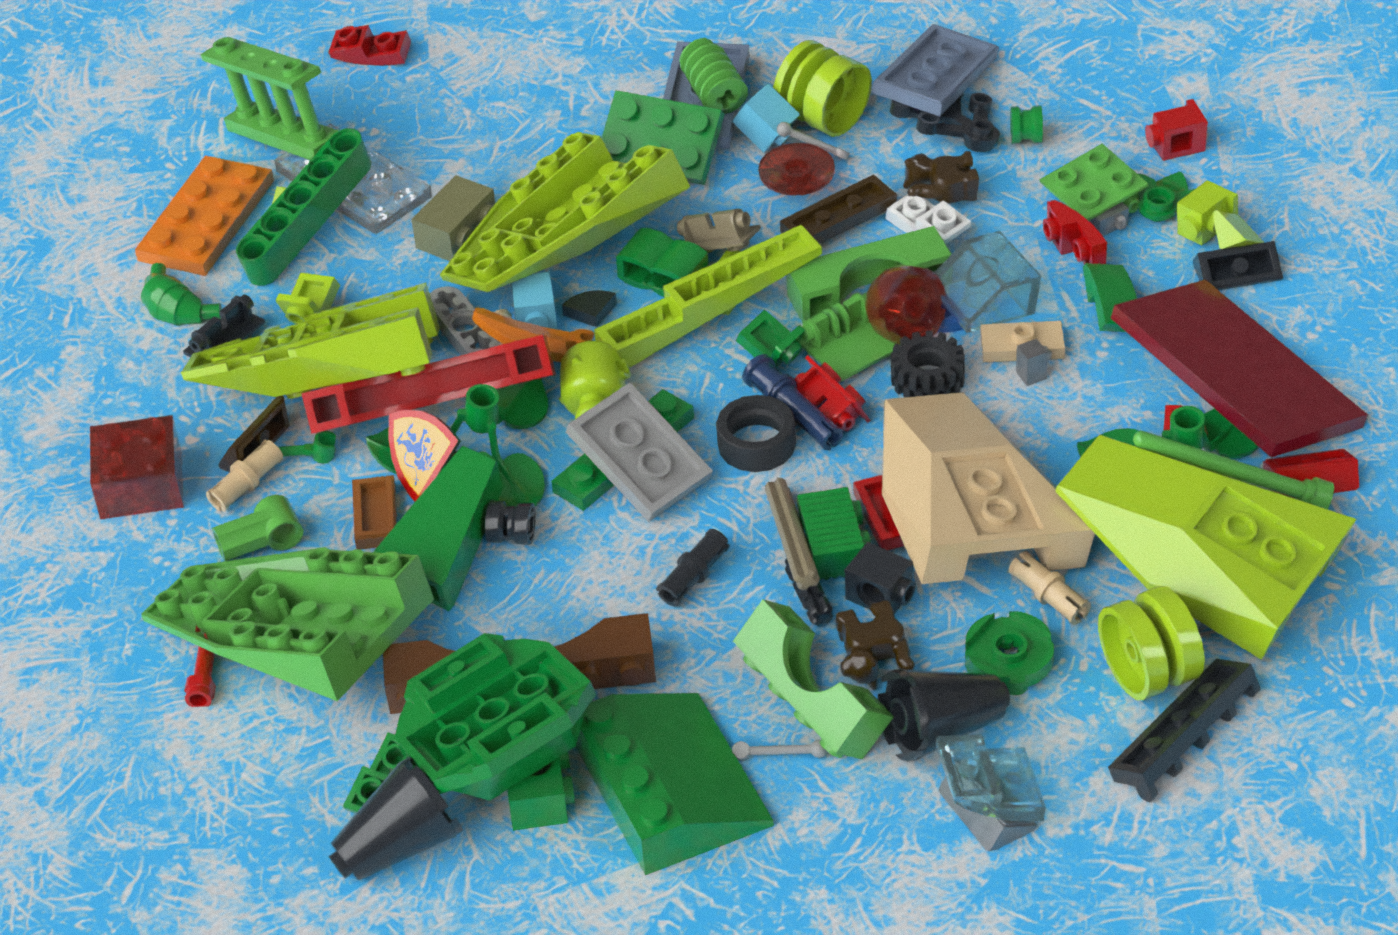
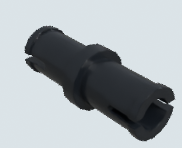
[656,529,730,607]

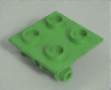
[1039,143,1149,221]
[799,293,900,382]

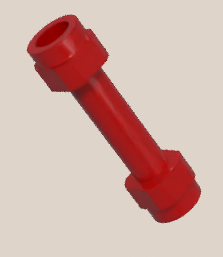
[184,625,216,707]

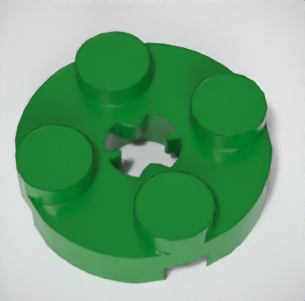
[965,611,1054,695]

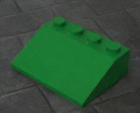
[575,693,774,875]

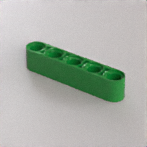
[236,128,372,286]

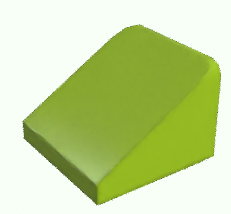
[1212,210,1264,249]

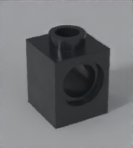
[844,542,916,614]

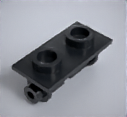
[183,294,266,357]

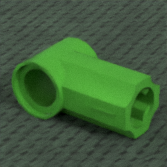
[212,494,304,561]

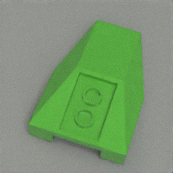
[141,547,434,701]

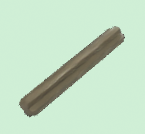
[765,477,820,591]

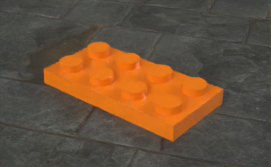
[135,155,274,276]

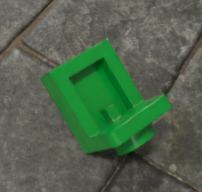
[736,309,806,368]

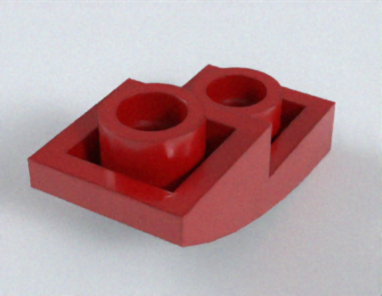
[328,25,412,66]
[1043,200,1107,264]

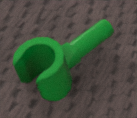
[278,431,336,464]

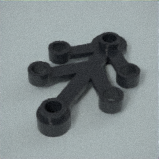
[890,92,1000,152]

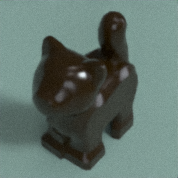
[903,151,979,204]
[835,600,915,690]

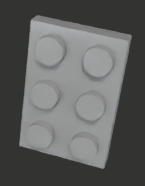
[566,383,713,522]

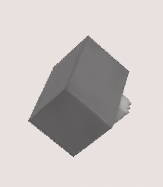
[1089,202,1129,236]
[1016,338,1052,386]

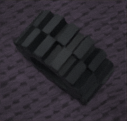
[891,331,965,398]

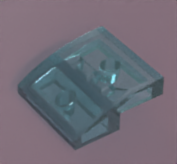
[936,734,1046,822]

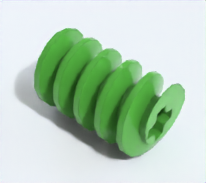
[679,38,748,114]

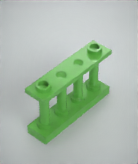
[200,37,338,160]

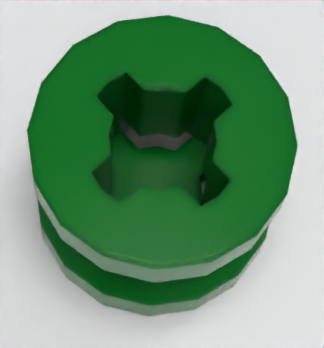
[1010,105,1043,144]

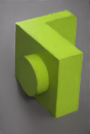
[275,272,340,324]

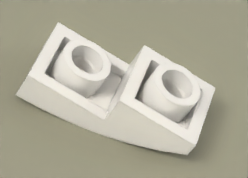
[886,194,971,244]

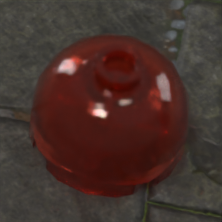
[865,265,946,344]

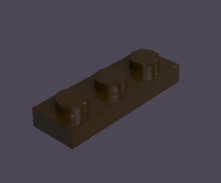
[780,174,897,244]

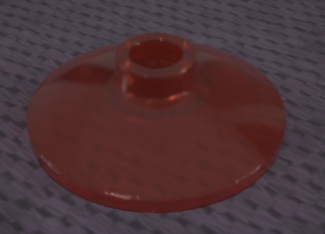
[758,143,835,196]

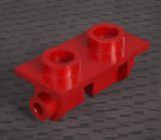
[794,355,871,431]

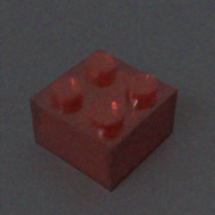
[90,415,184,520]

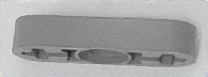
[430,286,500,355]

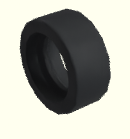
[716,395,796,472]

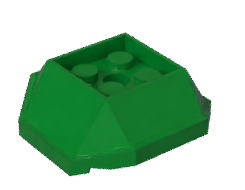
[394,633,596,801]

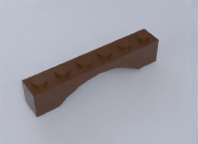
[383,613,656,714]

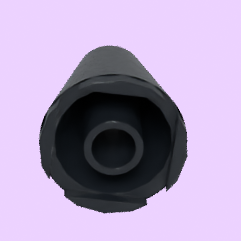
[878,669,1010,762]
[328,757,463,881]

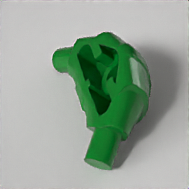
[141,263,222,326]

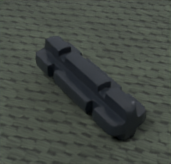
[785,558,833,626]

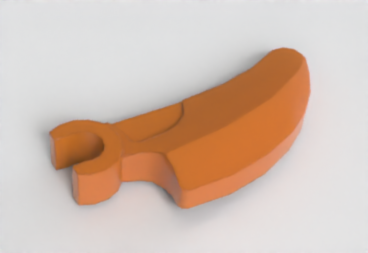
[472,307,594,362]

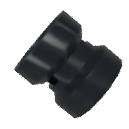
[485,500,536,545]

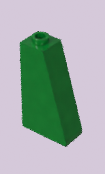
[373,445,504,611]

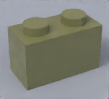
[411,175,495,261]

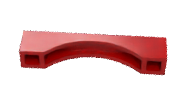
[301,334,556,434]

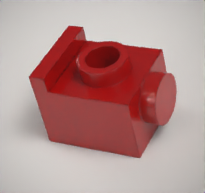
[1145,99,1208,161]

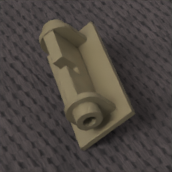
[677,209,761,253]

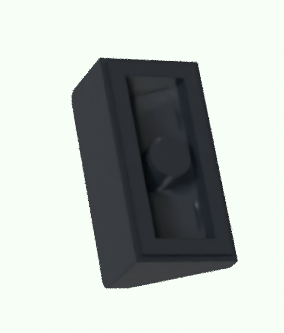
[1193,241,1283,290]

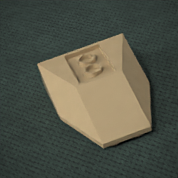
[882,392,1095,584]

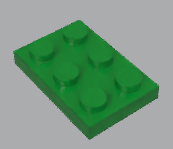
[602,90,724,185]

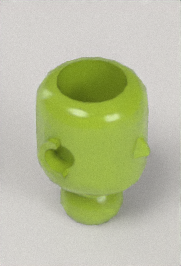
[559,340,631,419]

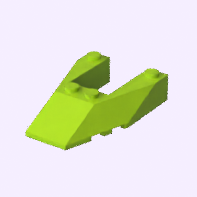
[181,282,440,399]

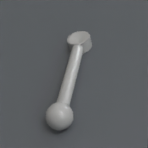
[777,122,850,160]
[732,740,827,761]

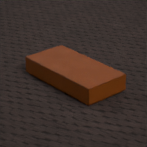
[352,475,398,550]

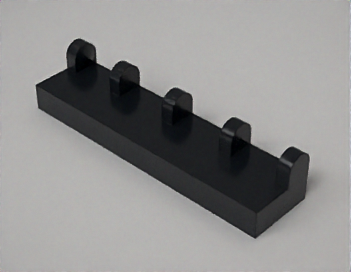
[1108,658,1260,802]

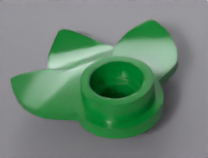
[1138,172,1195,222]

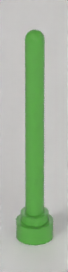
[1133,431,1334,509]

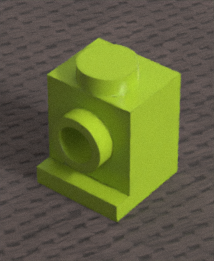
[1177,180,1238,246]

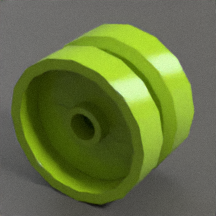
[1098,586,1205,700]

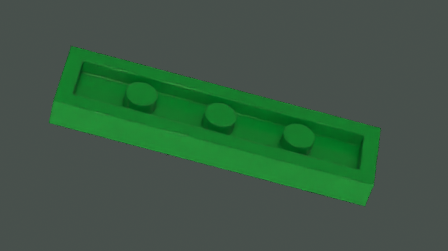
[551,389,694,511]

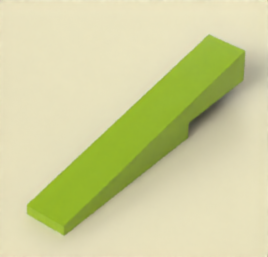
[594,225,822,368]

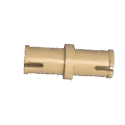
[206,440,283,512]
[1009,551,1091,625]

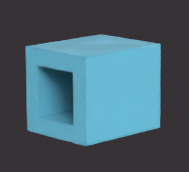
[732,83,800,153]
[511,272,557,329]

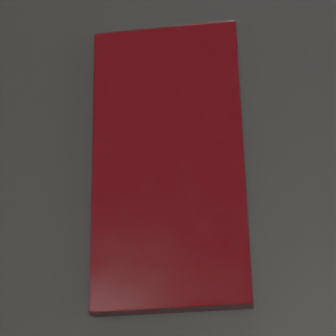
[1111,280,1368,458]

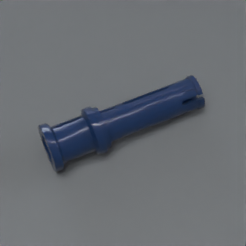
[742,354,843,450]

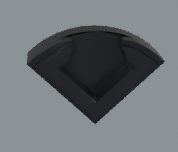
[562,290,617,327]

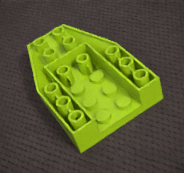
[439,132,690,292]
[1055,435,1357,660]

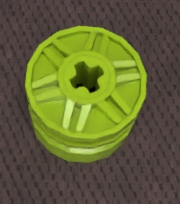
[773,40,872,137]

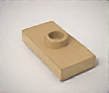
[980,321,1065,362]

